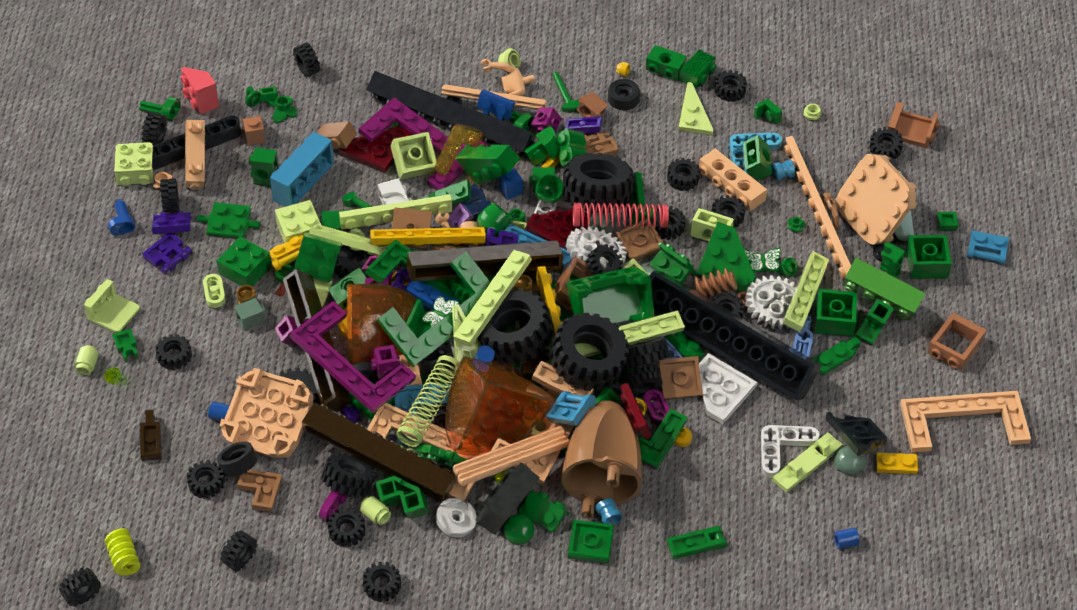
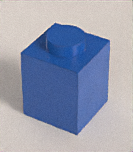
[498,168,523,200]

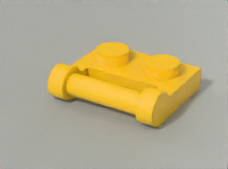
[269,234,303,271]

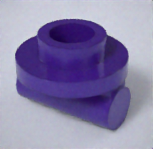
[340,406,360,423]

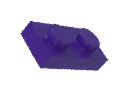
[564,116,603,134]

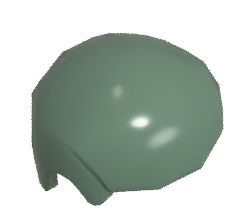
[833,446,867,475]

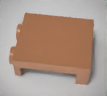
[887,102,941,149]

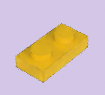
[876,452,918,474]

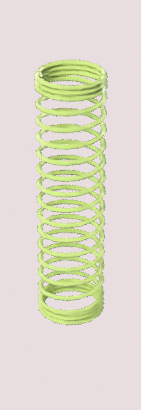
[396,355,462,447]

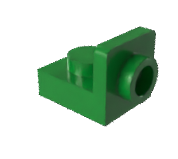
[754,98,782,124]

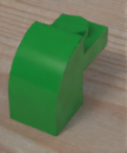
[524,126,560,167]
[855,298,894,345]

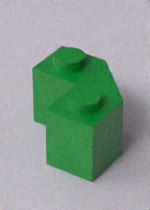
[375,476,430,519]

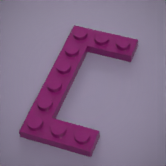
[358,98,465,191]
[290,301,416,413]

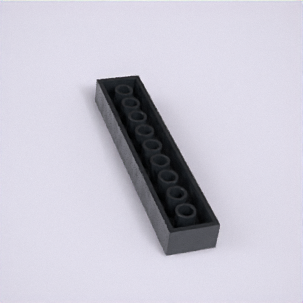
[650,271,822,400]

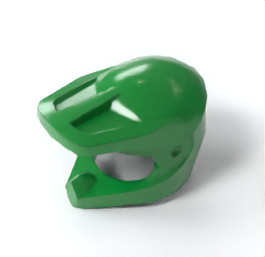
[477,202,514,237]

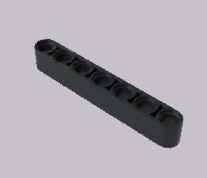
[152,116,241,171]

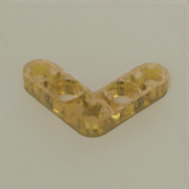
[434,124,482,176]

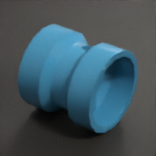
[772,160,795,181]
[595,498,623,525]

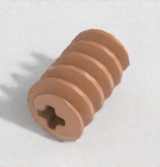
[695,268,737,298]

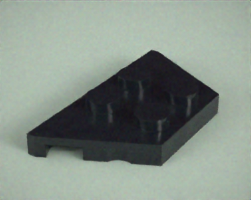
[826,412,887,456]

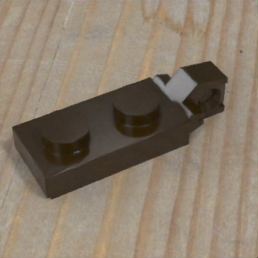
[140,410,162,461]

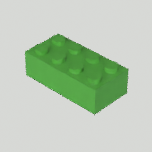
[842,258,925,320]

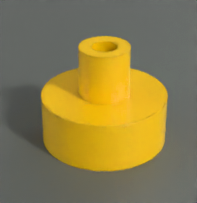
[674,427,692,447]

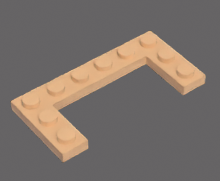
[491,361,594,485]
[900,391,1031,453]
[367,403,491,502]

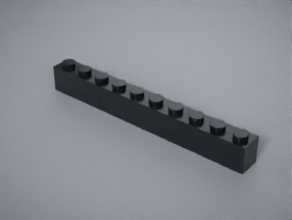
[366,70,536,157]

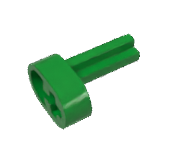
[139,97,181,121]
[510,110,535,131]

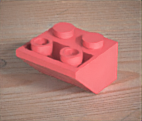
[180,67,219,114]

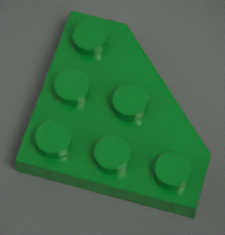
[696,222,756,292]

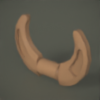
[822,192,839,231]

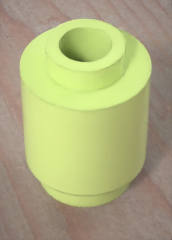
[75,345,99,375]
[360,496,391,525]

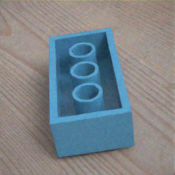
[270,132,334,207]

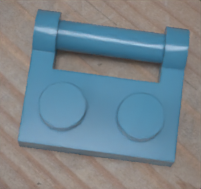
[967,230,1009,265]
[545,391,596,426]

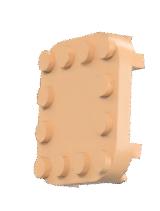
[834,154,918,245]
[220,368,314,458]

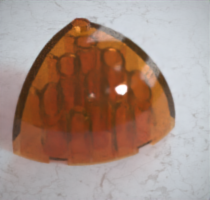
[347,284,425,377]
[445,355,555,455]

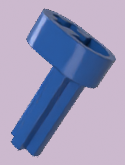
[108,199,136,236]

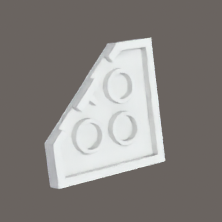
[699,353,757,425]

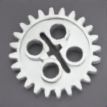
[565,226,627,269]
[745,275,797,330]

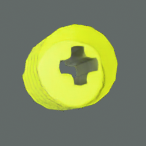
[105,528,141,576]

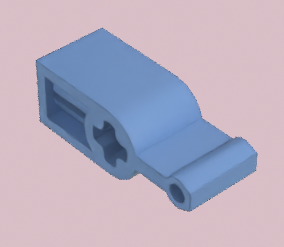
[793,316,813,357]

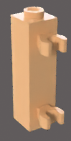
[185,120,205,190]

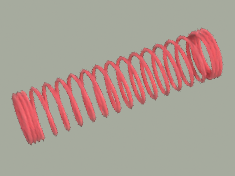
[573,203,669,228]

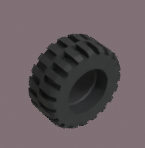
[563,153,634,214]
[478,289,554,365]
[550,313,629,391]

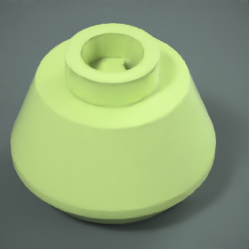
[498,48,521,68]

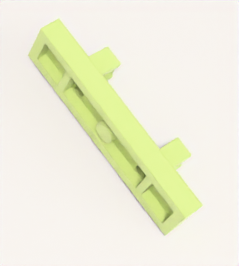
[772,433,843,493]

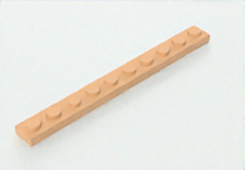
[784,136,851,279]

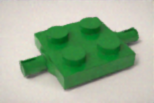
[197,202,261,239]
[413,444,467,468]

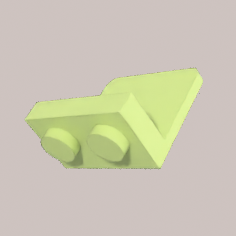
[114,142,154,186]
[84,279,140,333]

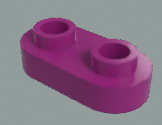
[644,389,669,425]
[319,491,348,522]

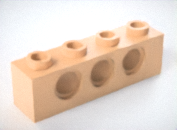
[699,148,767,211]

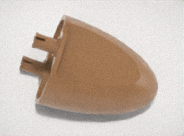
[561,401,642,519]

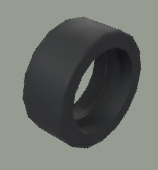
[417,345,454,376]
[217,441,258,477]

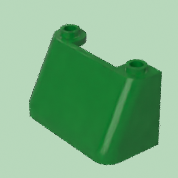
[567,267,655,323]

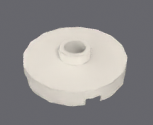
[436,498,477,538]

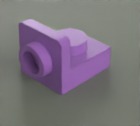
[447,203,474,228]

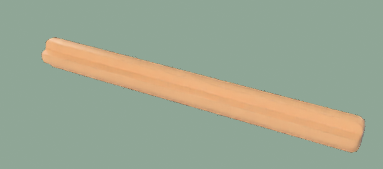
[442,85,546,110]
[453,426,565,476]
[458,435,570,486]

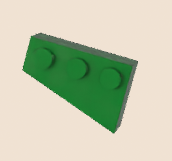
[455,145,520,185]

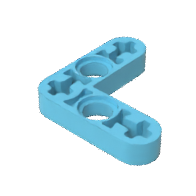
[729,133,782,175]

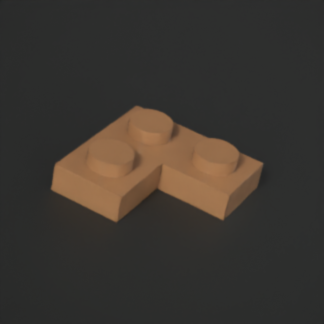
[237,469,283,512]

